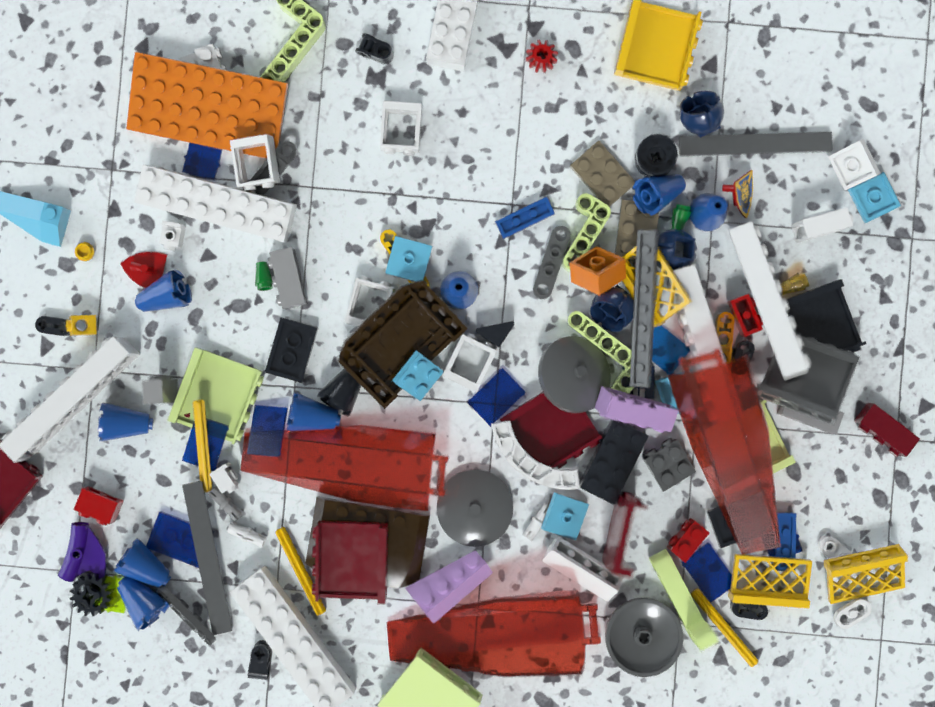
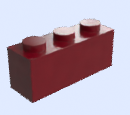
[854,403,920,457]

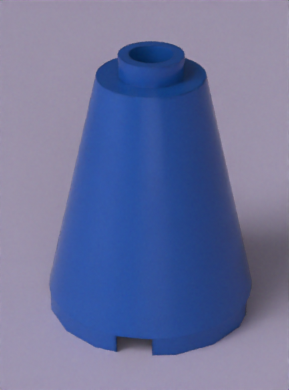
[633,174,686,216]
[689,193,727,232]
[135,269,192,312]
[440,271,478,309]
[286,393,341,431]
[98,402,153,441]
[113,538,171,588]
[117,576,170,631]

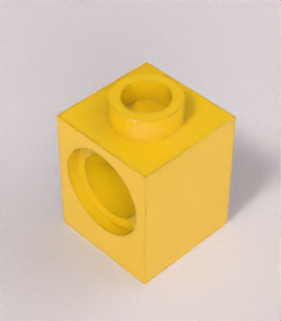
[66,315,97,336]

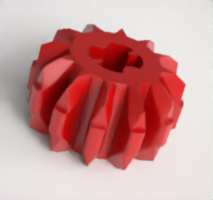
[526,39,558,73]

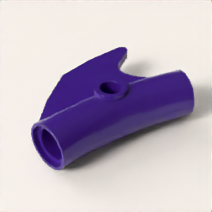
[58,522,106,582]

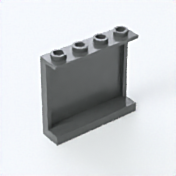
[757,331,860,425]

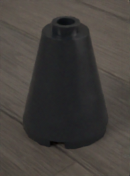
[317,369,361,417]

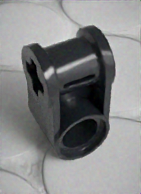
[355,33,394,64]
[248,640,271,680]

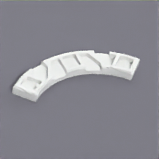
[491,420,580,490]

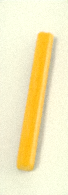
[193,399,212,493]
[275,527,326,616]
[690,588,759,667]

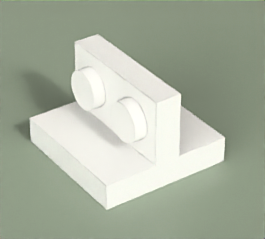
[828,139,881,190]

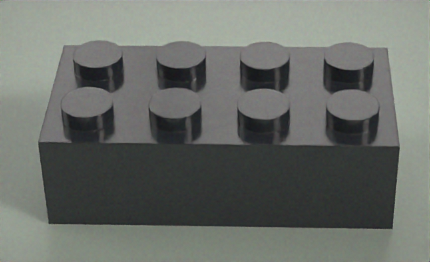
[579,419,649,505]

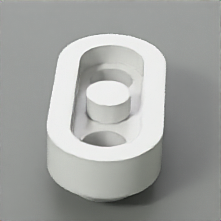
[817,536,852,559]
[833,598,872,629]

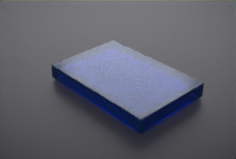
[146,511,214,568]

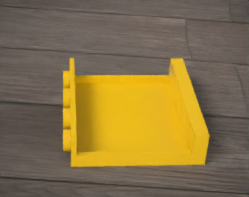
[614,0,703,91]

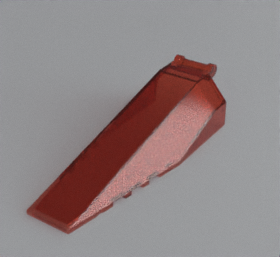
[668,348,781,555]
[240,425,449,511]
[386,590,601,677]

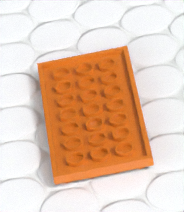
[126,52,288,159]

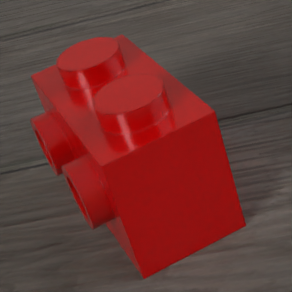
[727,294,763,337]
[73,486,124,525]
[667,518,710,563]

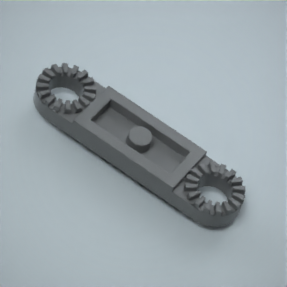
[243,141,298,195]
[533,226,571,299]
[156,585,216,646]

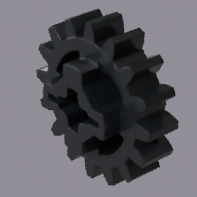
[69,573,113,617]

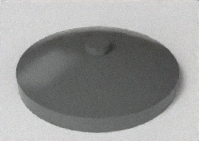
[538,336,611,413]
[437,469,513,547]
[605,598,683,677]

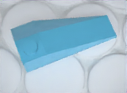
[0,191,71,247]

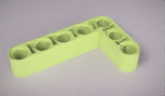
[261,0,326,82]
[567,311,634,393]
[649,549,719,651]

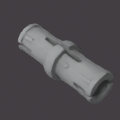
[208,486,244,521]

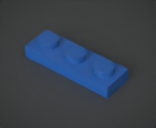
[495,197,555,239]
[774,512,796,571]

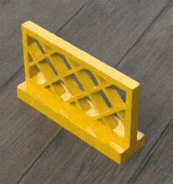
[623,246,692,327]
[824,544,908,604]
[728,554,812,608]

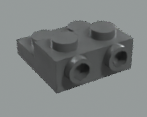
[642,438,696,492]

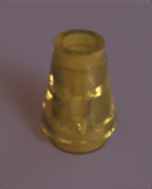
[780,272,810,295]

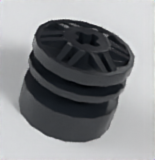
[635,134,678,177]

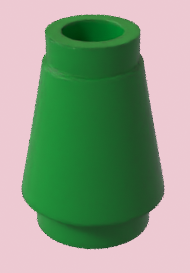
[672,204,691,230]
[255,261,273,291]

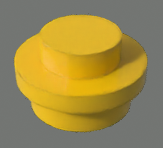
[75,242,95,261]

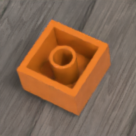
[570,246,626,296]

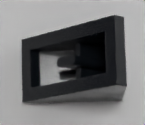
[476,321,515,348]

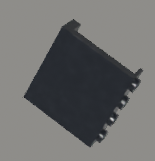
[786,279,867,352]

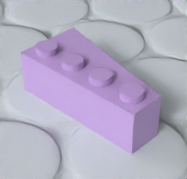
[595,386,679,433]
[405,550,493,624]

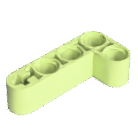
[562,193,611,272]

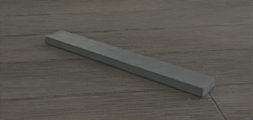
[679,132,833,157]
[630,230,659,388]
[182,481,233,635]

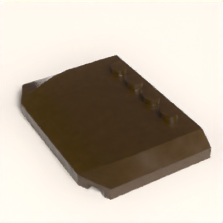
[337,279,468,409]
[305,496,430,589]

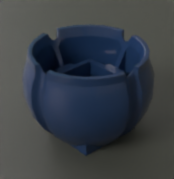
[679,91,724,138]
[657,229,697,271]
[590,284,634,332]

